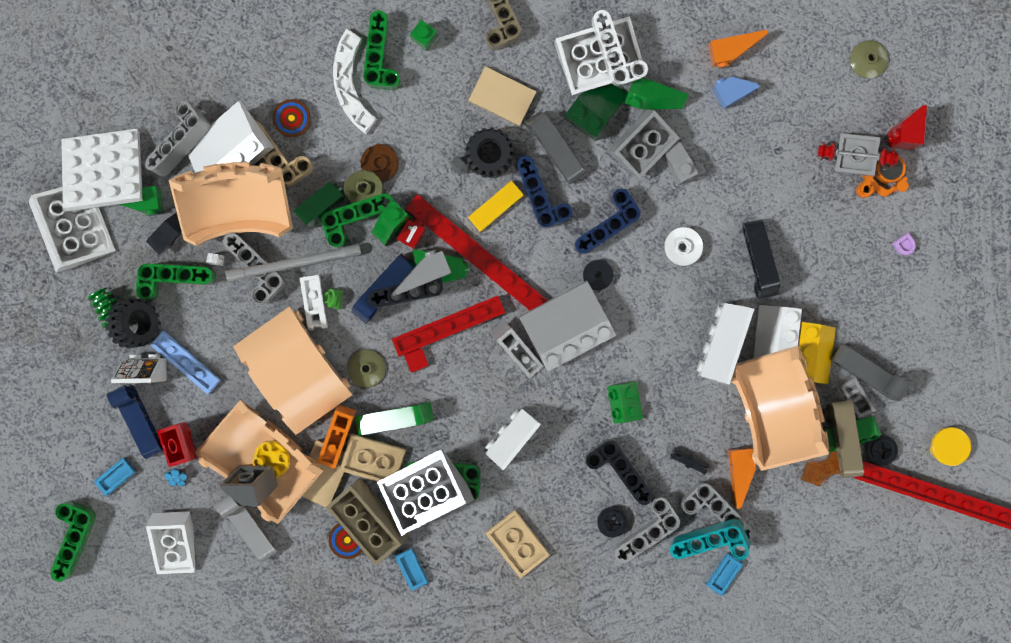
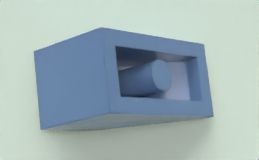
[712,77,760,109]

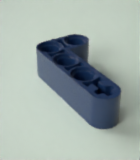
[517,156,573,229]
[574,188,641,255]
[351,253,416,324]
[107,384,163,459]

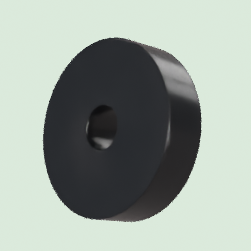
[583,260,614,290]

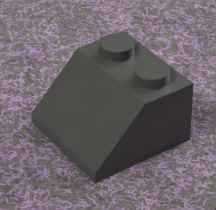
[219,466,278,507]

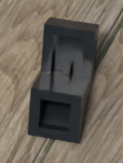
[146,212,182,255]

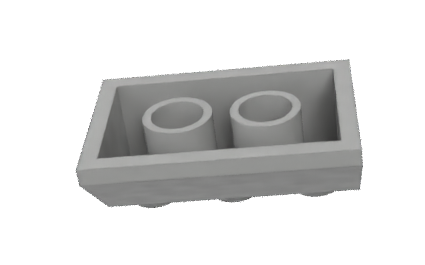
[608,110,679,179]

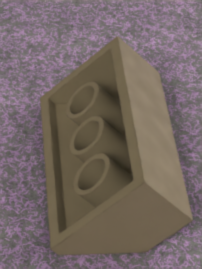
[326,478,410,566]

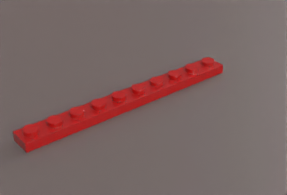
[406,194,548,311]
[852,461,1011,530]

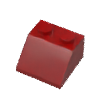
[887,105,927,150]
[157,422,198,467]

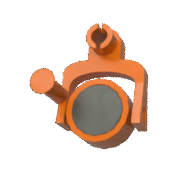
[856,151,909,198]

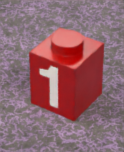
[397,219,426,250]

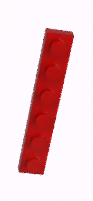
[392,295,505,356]

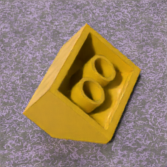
[798,322,836,384]

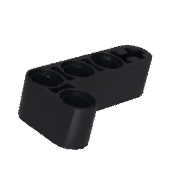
[742,219,780,299]
[366,278,443,308]
[585,439,653,505]

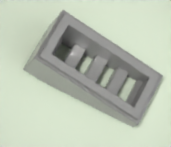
[839,378,876,420]

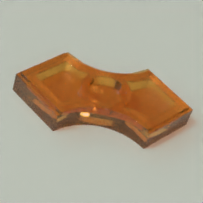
[800,451,841,487]

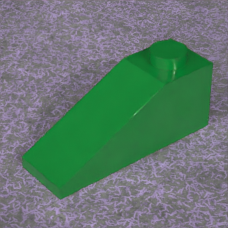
[624,78,689,110]
[119,186,164,216]

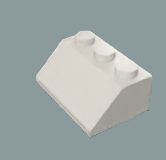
[753,305,802,359]
[485,408,541,470]

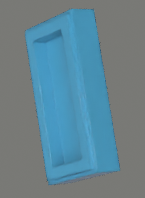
[94,457,137,496]
[395,548,429,591]
[706,553,744,596]

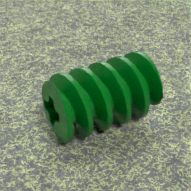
[88,288,116,331]

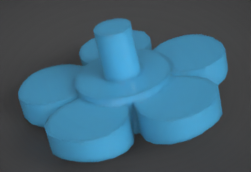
[165,468,187,486]

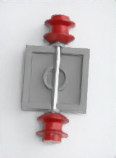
[818,133,898,177]

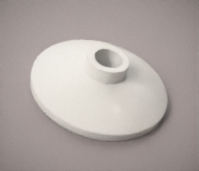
[664,227,703,266]

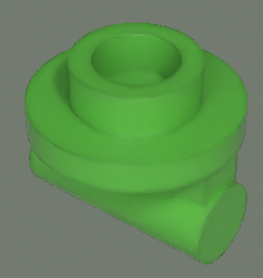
[324,289,343,309]

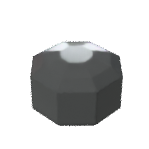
[451,156,469,174]

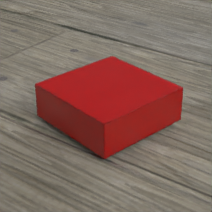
[404,348,429,373]

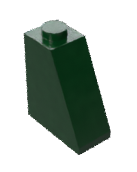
[293,181,345,228]

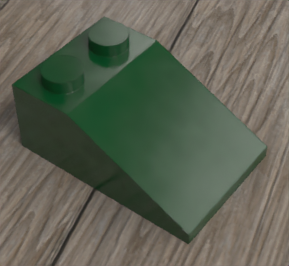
[564,83,627,141]

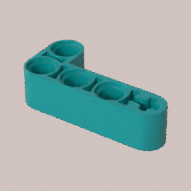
[670,519,751,560]

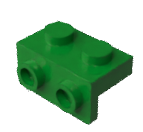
[608,381,643,424]

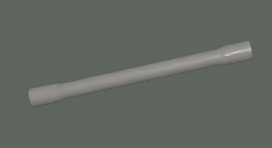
[225,244,361,282]

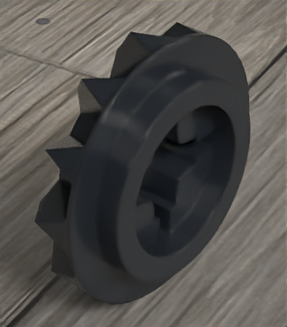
[866,435,898,466]
[597,507,628,538]

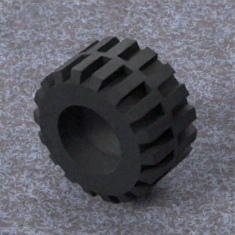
[465,127,514,178]
[105,298,161,348]

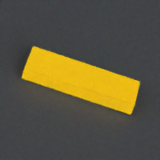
[468,180,524,232]

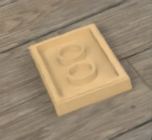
[468,66,536,127]
[339,433,406,482]
[302,440,345,507]
[485,509,550,579]

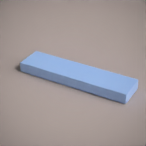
[150,330,222,394]

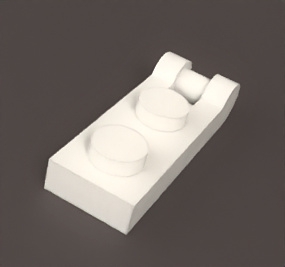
[300,275,328,331]

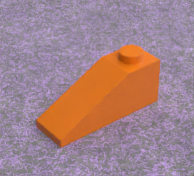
[708,30,768,69]
[317,404,356,469]
[728,447,756,509]

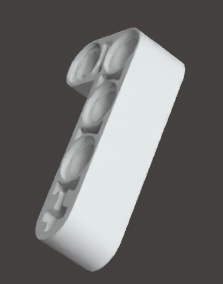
[591,10,648,86]

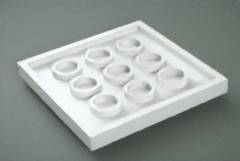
[62,129,143,211]

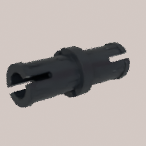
[670,447,710,475]

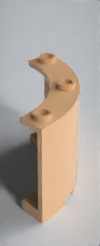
[169,162,293,246]
[233,306,352,435]
[731,346,829,471]
[195,400,323,524]

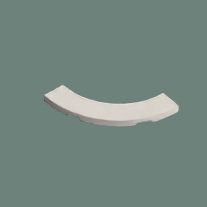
[333,29,377,135]

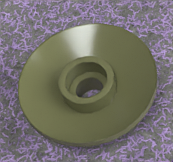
[850,40,888,79]
[344,170,383,205]
[348,350,386,388]

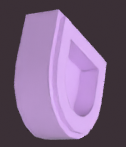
[891,232,916,255]

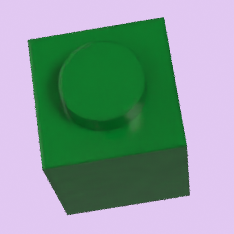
[410,20,438,51]

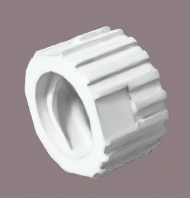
[206,253,225,266]

